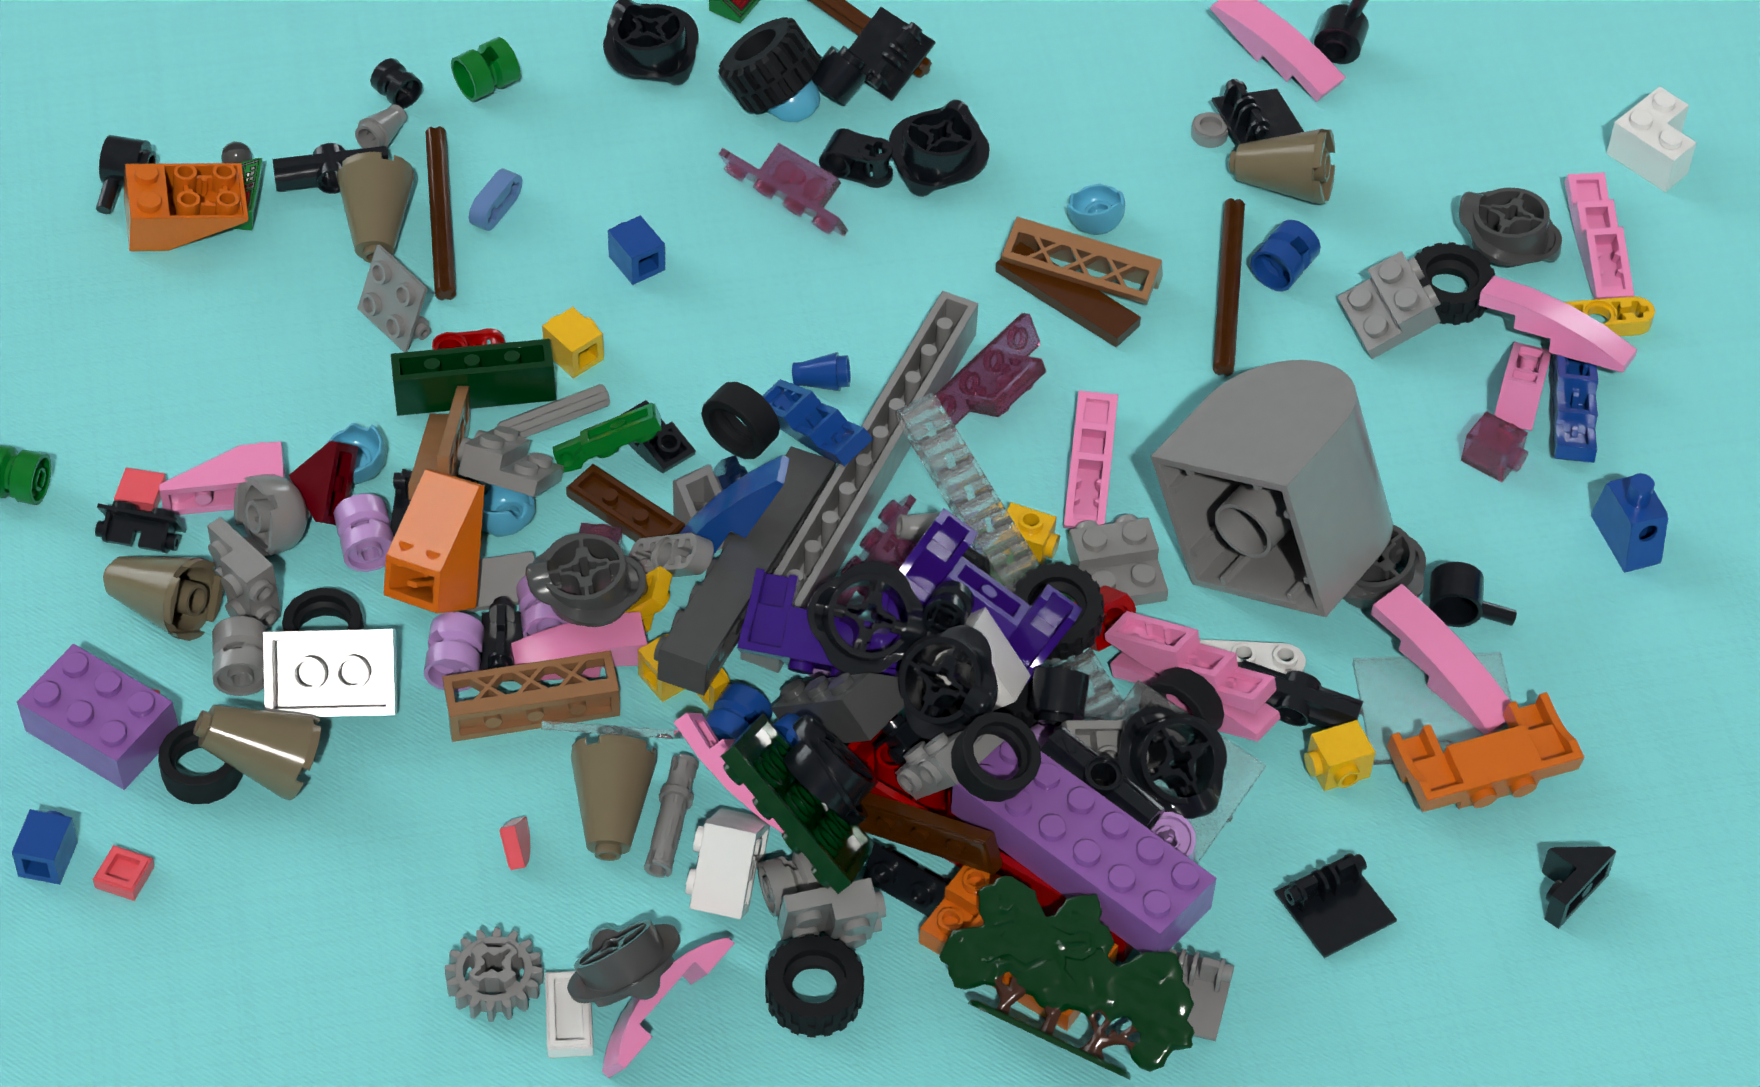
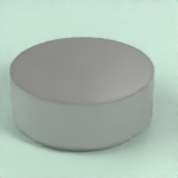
[1191,112,1229,148]

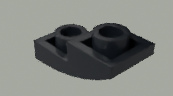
[621,400,696,473]

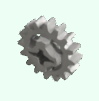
[445,927,543,1022]

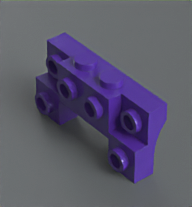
[898,508,1082,685]
[737,568,902,677]

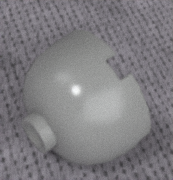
[234,474,310,557]

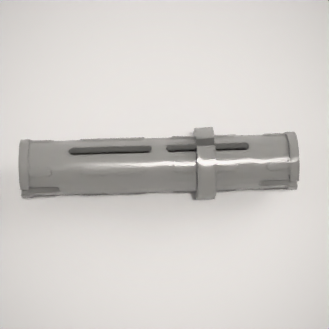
[644,754,699,878]

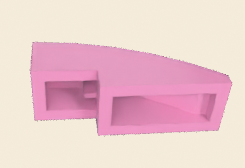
[510,612,648,680]

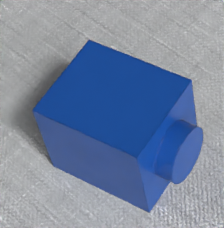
[608,215,665,285]
[12,809,78,885]

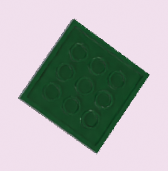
[720,713,875,894]

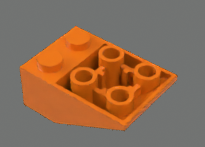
[124,163,248,251]
[384,469,485,614]

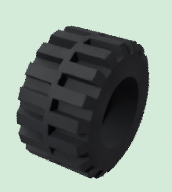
[718,17,820,112]

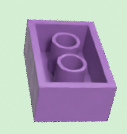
[17,644,178,790]

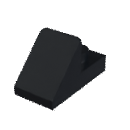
[1542,846,1616,929]

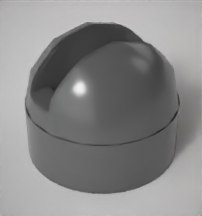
[221,141,252,163]

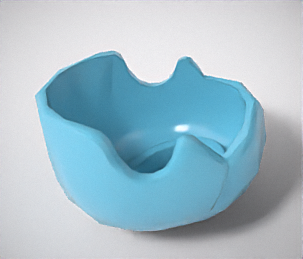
[767,79,820,122]
[1067,184,1125,235]
[326,423,386,484]
[482,484,535,537]

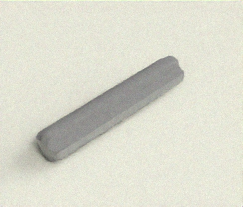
[497,384,610,438]

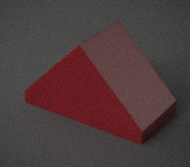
[288,441,358,525]

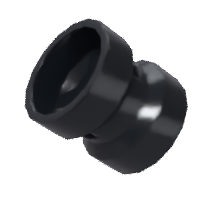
[370,58,422,109]
[923,580,975,635]

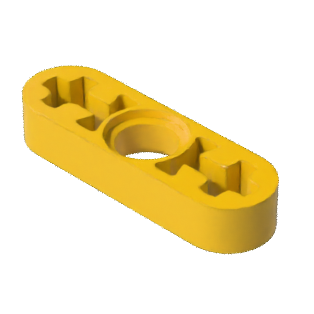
[1565,296,1655,336]

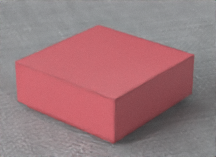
[114,468,166,513]
[93,845,155,901]

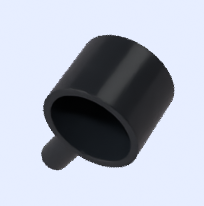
[1314,0,1369,64]
[811,46,869,105]
[96,135,156,214]
[1429,562,1517,627]
[1028,667,1090,726]

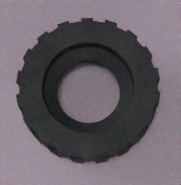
[1414,242,1495,325]
[1013,562,1104,660]
[765,934,864,1038]

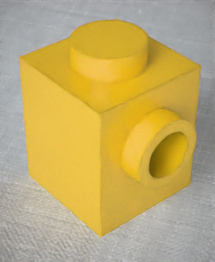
[542,307,604,379]
[994,502,1060,570]
[1304,720,1376,791]

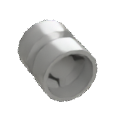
[212,616,267,696]
[757,852,823,917]

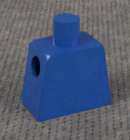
[1591,473,1668,573]

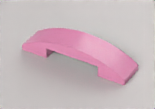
[602,937,735,1078]

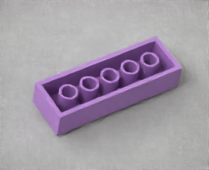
[951,740,1217,953]

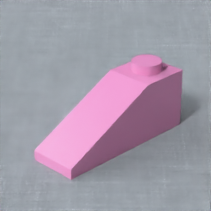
[1493,342,1551,432]
[159,441,286,515]

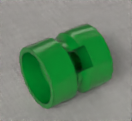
[451,37,521,101]
[0,444,51,505]

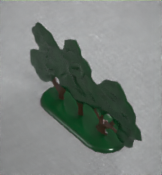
[939,876,1195,1080]

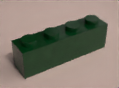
[391,339,556,416]

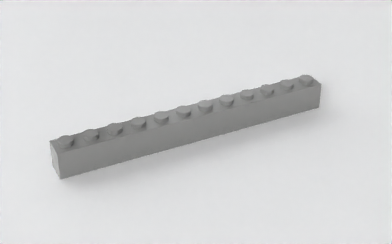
[741,291,978,673]

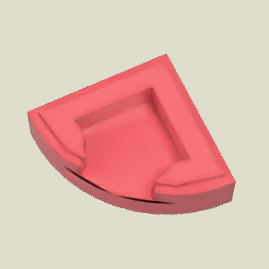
[499,816,530,870]

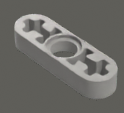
[629,533,714,577]

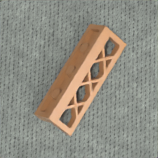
[1001,217,1163,305]
[408,386,470,499]
[442,650,620,742]

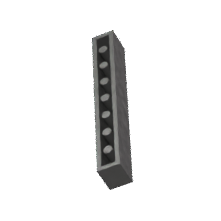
[654,446,836,696]

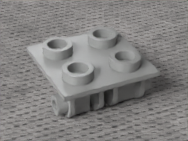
[357,244,431,352]
[1128,948,1234,1042]

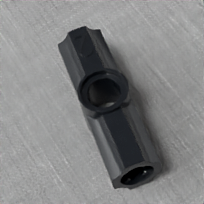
[272,143,388,194]
[1240,660,1364,729]
[1040,727,1165,830]

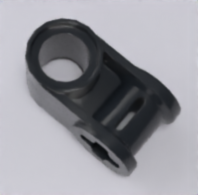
[819,128,893,188]

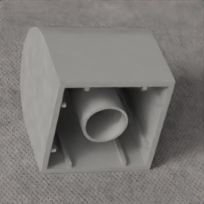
[1151,360,1393,617]

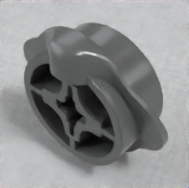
[1459,188,1562,266]
[1343,525,1426,610]
[525,533,648,627]
[567,920,681,1007]

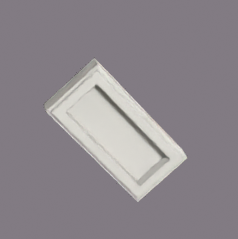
[545,971,593,1058]

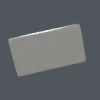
[459,551,535,613]

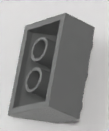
[771,673,924,743]

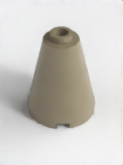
[1229,129,1335,204]
[337,152,414,263]
[103,556,223,641]
[193,705,321,801]
[571,734,657,861]

